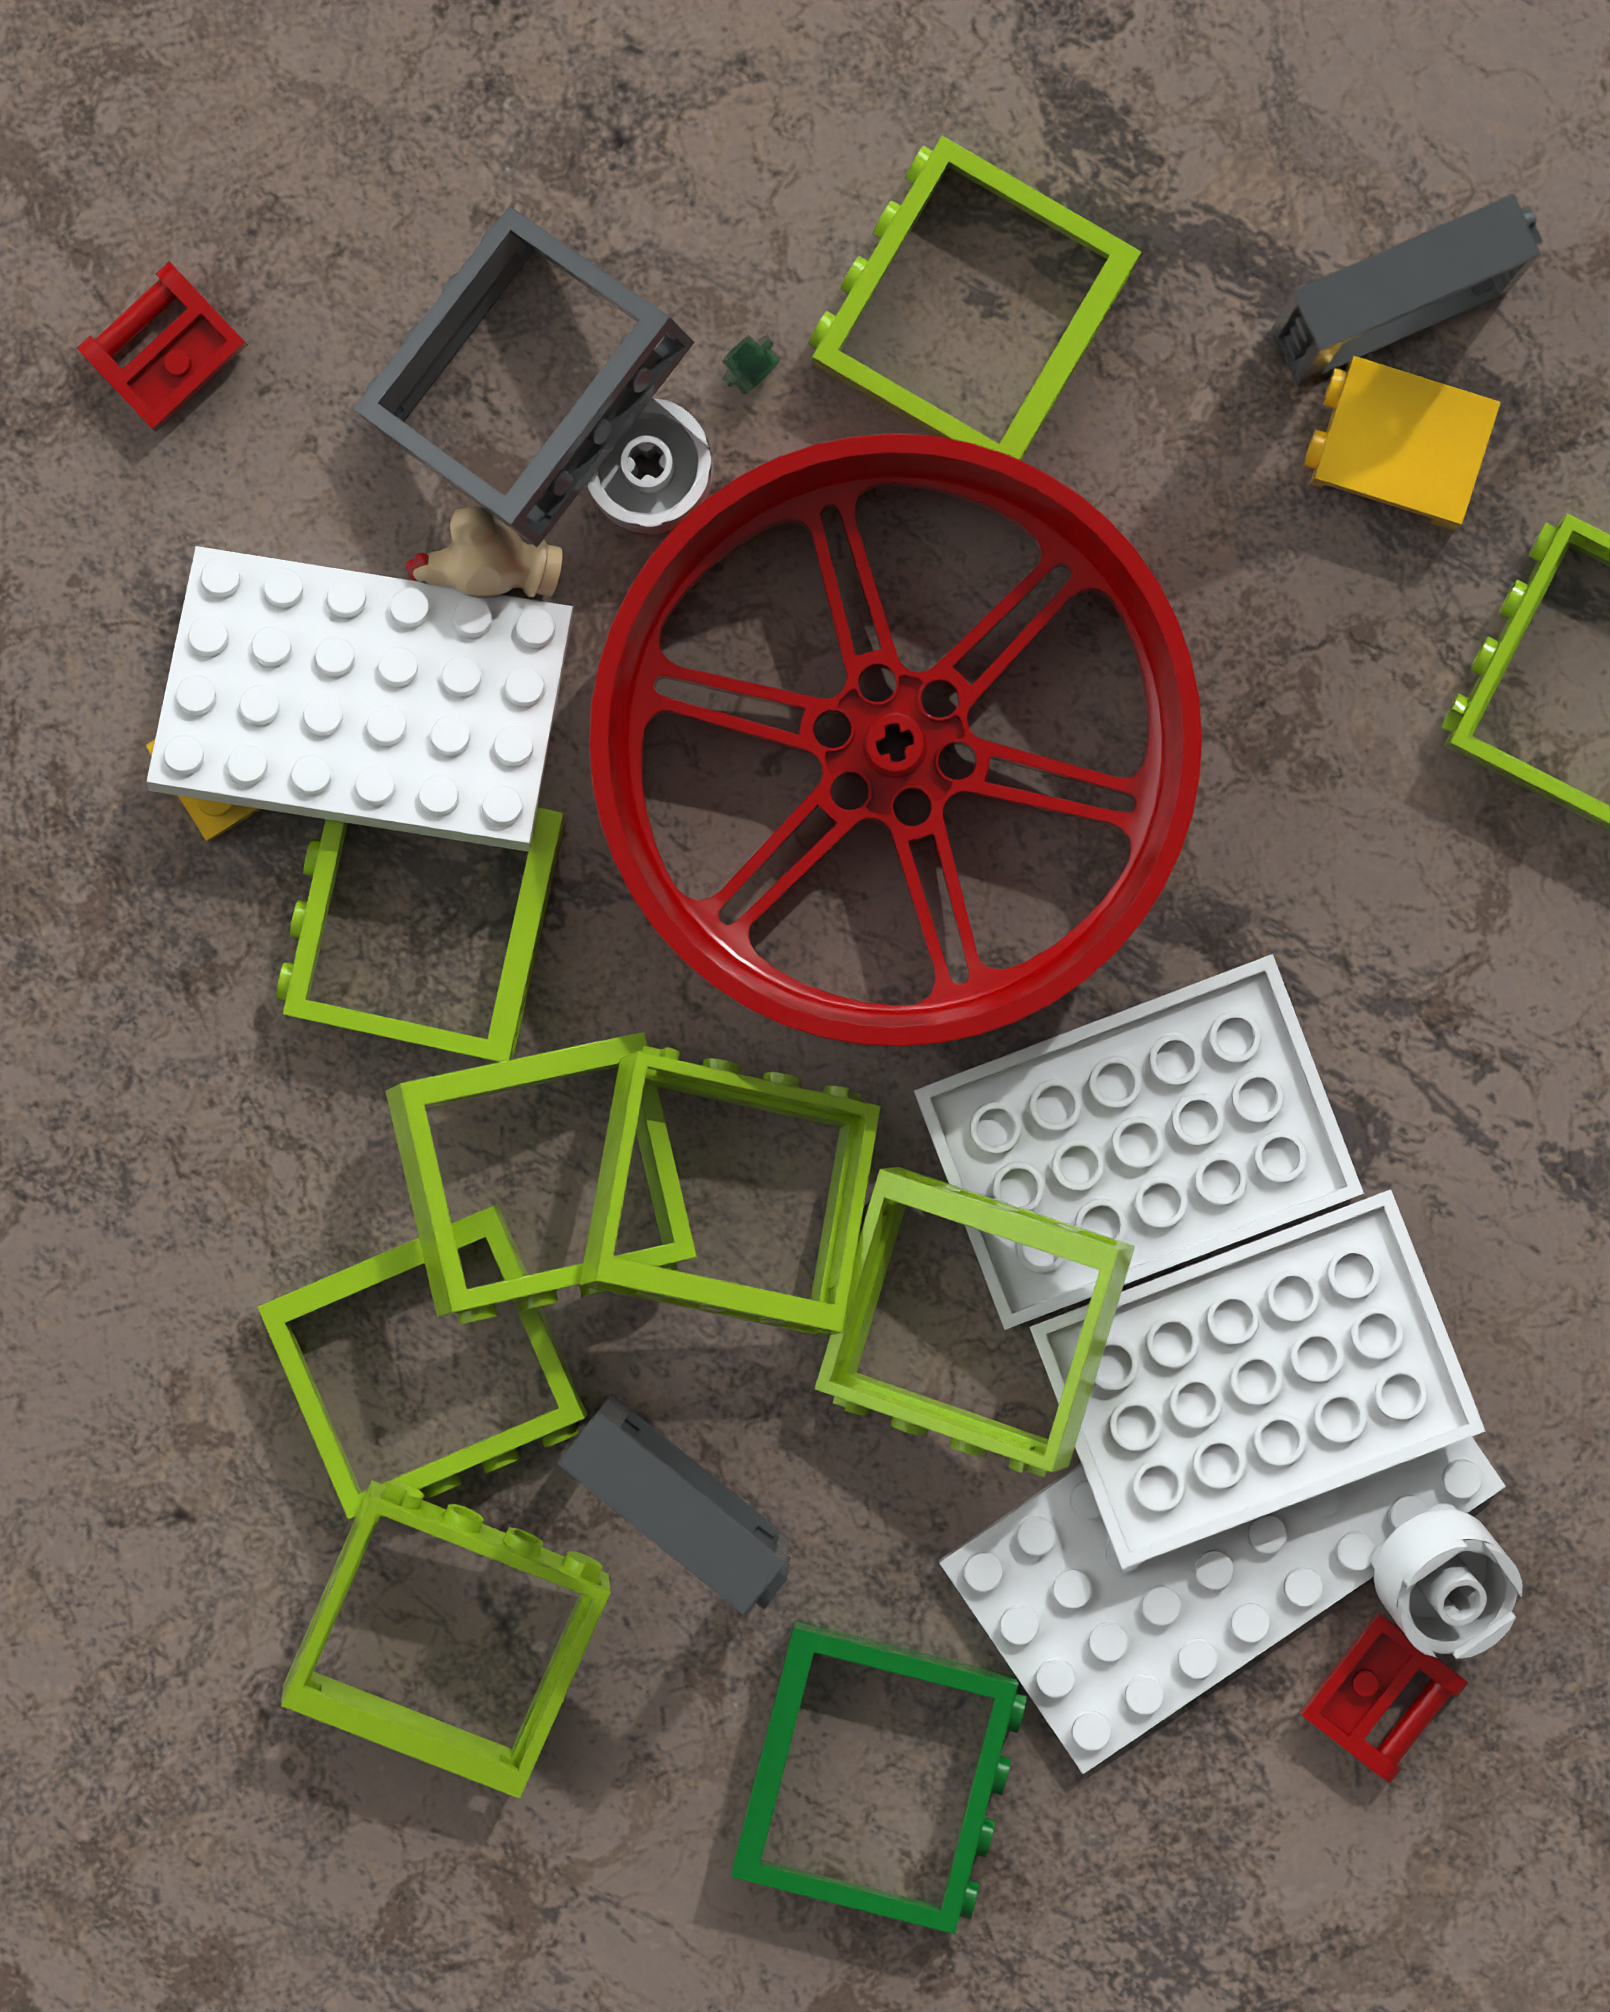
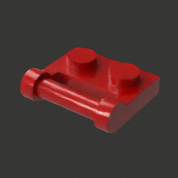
[77,261,248,432]
[1299,1611,1469,1784]

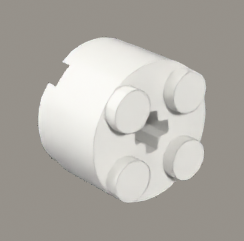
[586,399,714,535]
[1371,1503,1523,1659]

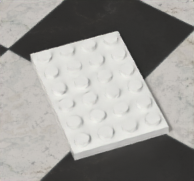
[146,546,573,852]
[913,954,1364,1330]
[1030,1189,1485,1569]

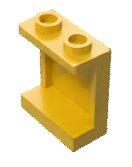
[1303,356,1501,531]

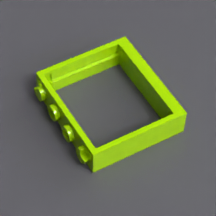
[808,136,1141,460]
[1441,513,1610,831]
[276,807,567,1062]
[386,1032,697,1325]
[579,1045,881,1337]
[815,1167,1135,1478]
[258,1204,588,1520]
[281,1480,611,1799]

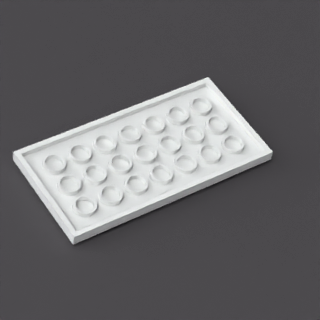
[939,1437,1506,1774]

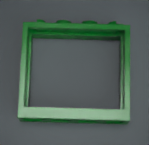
[730,1620,1027,1934]

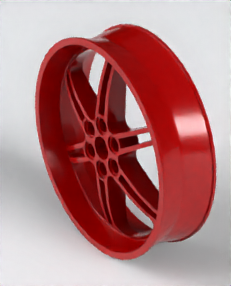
[589,433,1202,1046]

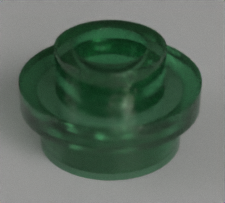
[721,335,780,394]

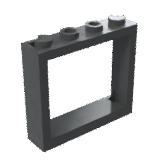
[1272,193,1543,386]
[354,206,695,547]
[557,1394,791,1615]

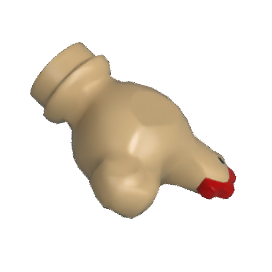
[405,506,562,598]

